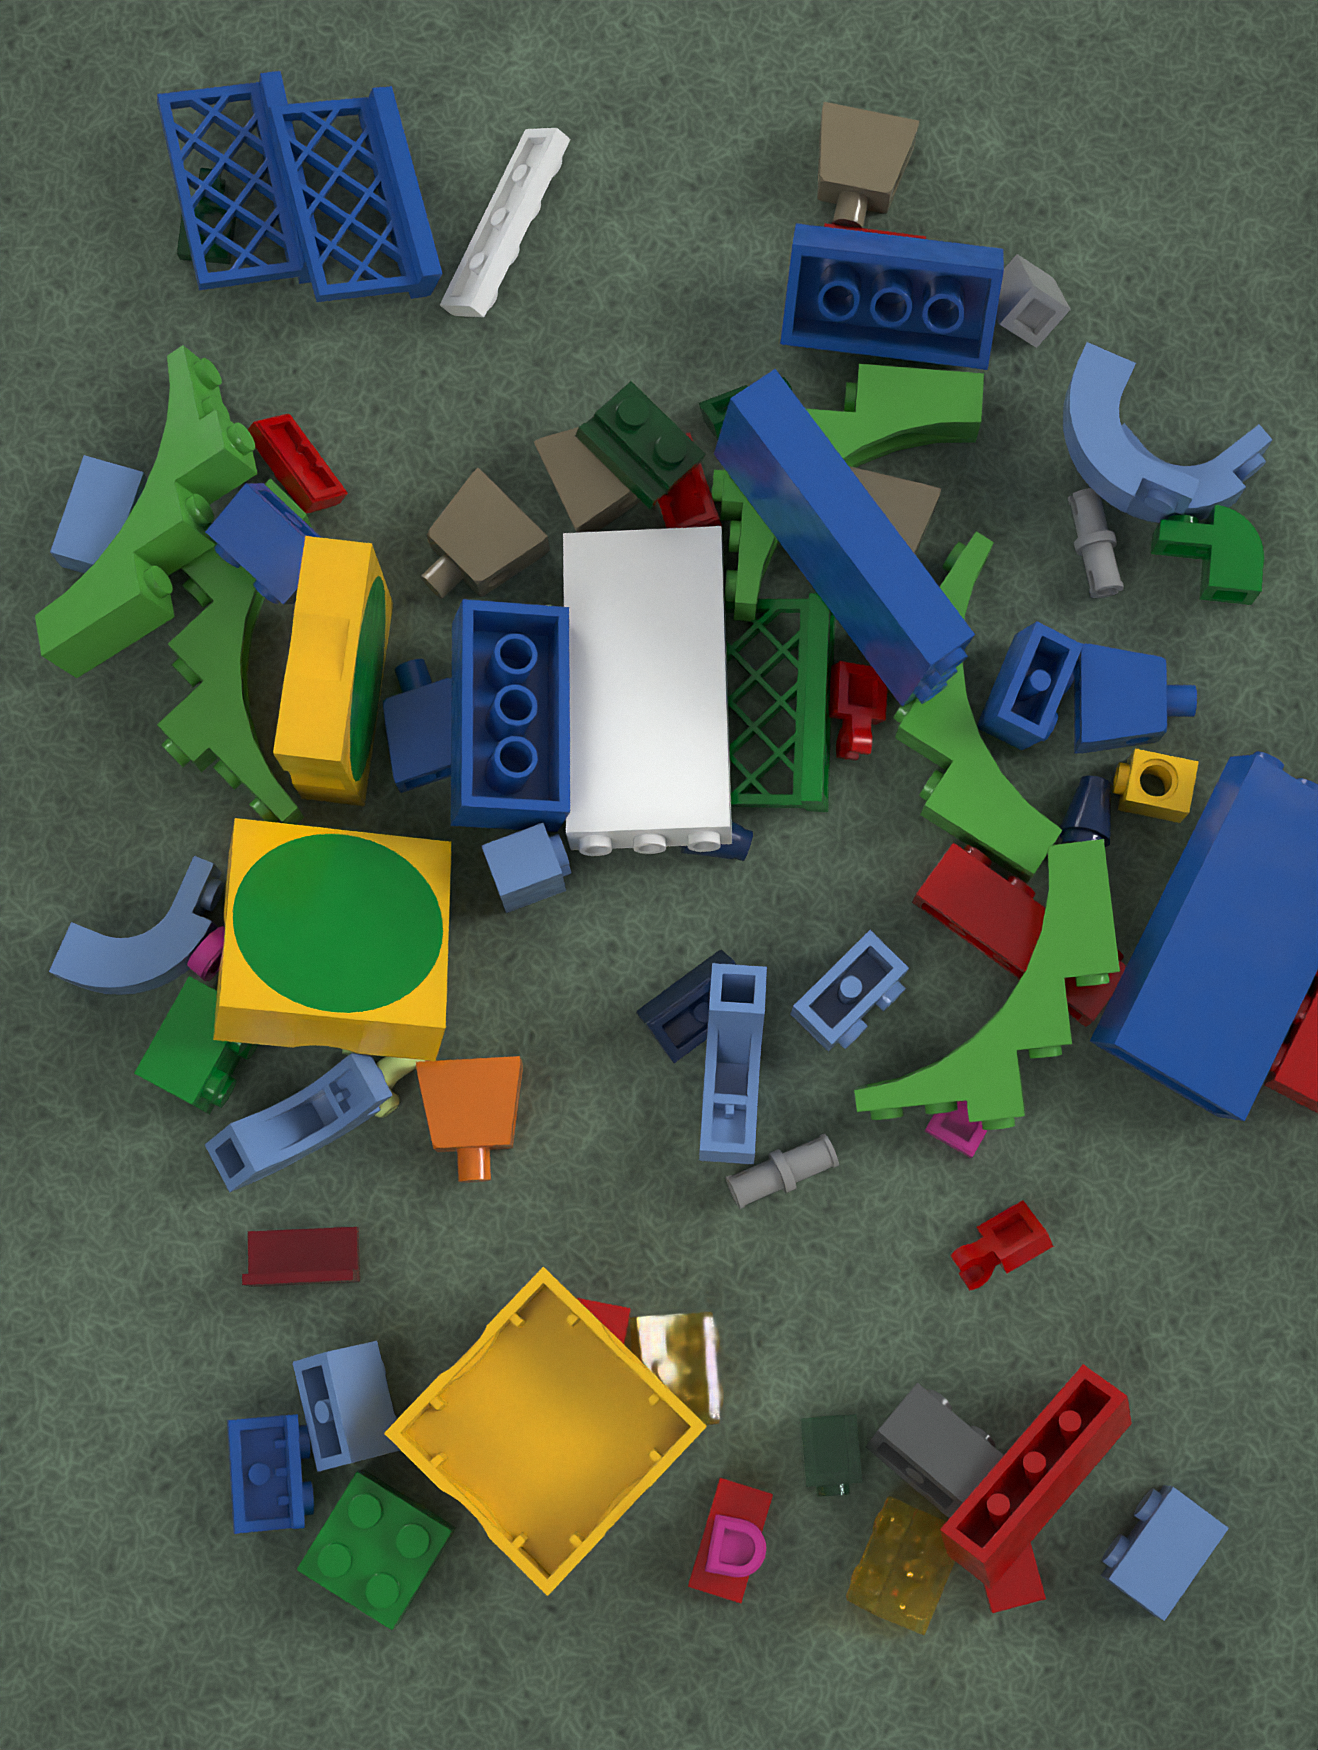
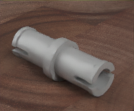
[1068,488,1124,598]
[726,1133,839,1209]

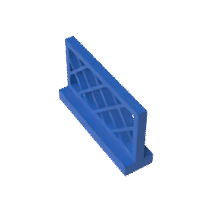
[157,71,323,290]
[267,86,442,302]

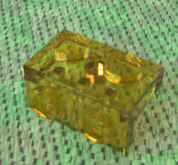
[629,1312,723,1425]
[846,1496,955,1636]

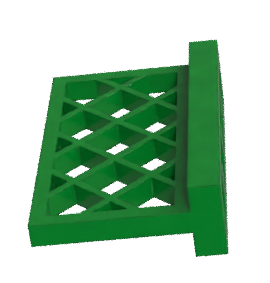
[725,593,836,812]

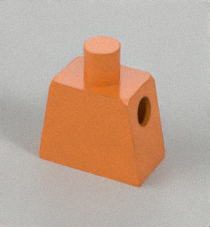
[416,1056,523,1183]

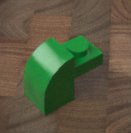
[1151,505,1264,605]

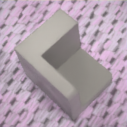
[996,254,1071,348]

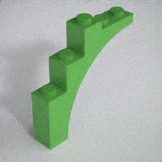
[35,345,258,678]
[712,364,984,621]
[157,478,313,825]
[893,531,1062,883]
[854,839,1120,1130]

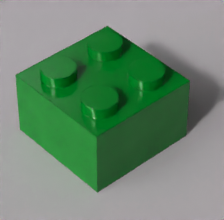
[134,976,259,1115]
[296,1469,457,1630]

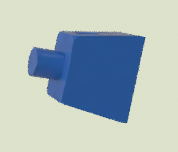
[1074,643,1197,753]
[382,659,452,793]

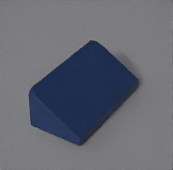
[636,950,736,1063]

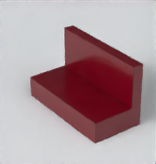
[242,1227,360,1287]

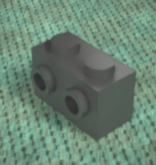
[865,1383,1004,1518]

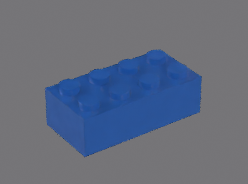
[780,223,1004,370]
[451,599,570,832]

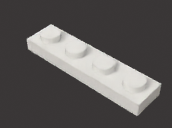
[440,128,571,317]

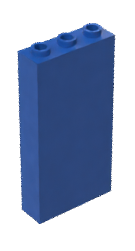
[714,369,975,707]
[1090,751,1318,1121]

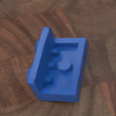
[227,1414,314,1534]

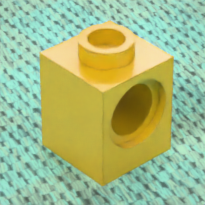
[1112,748,1199,823]

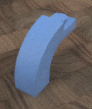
[1063,342,1201,515]
[1077,423,1272,523]
[49,856,224,995]
[699,963,767,1164]
[205,1052,393,1192]

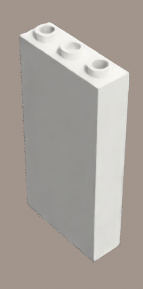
[563,526,732,856]

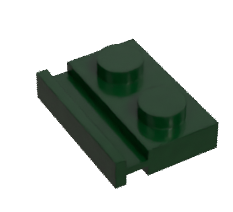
[575,381,706,509]

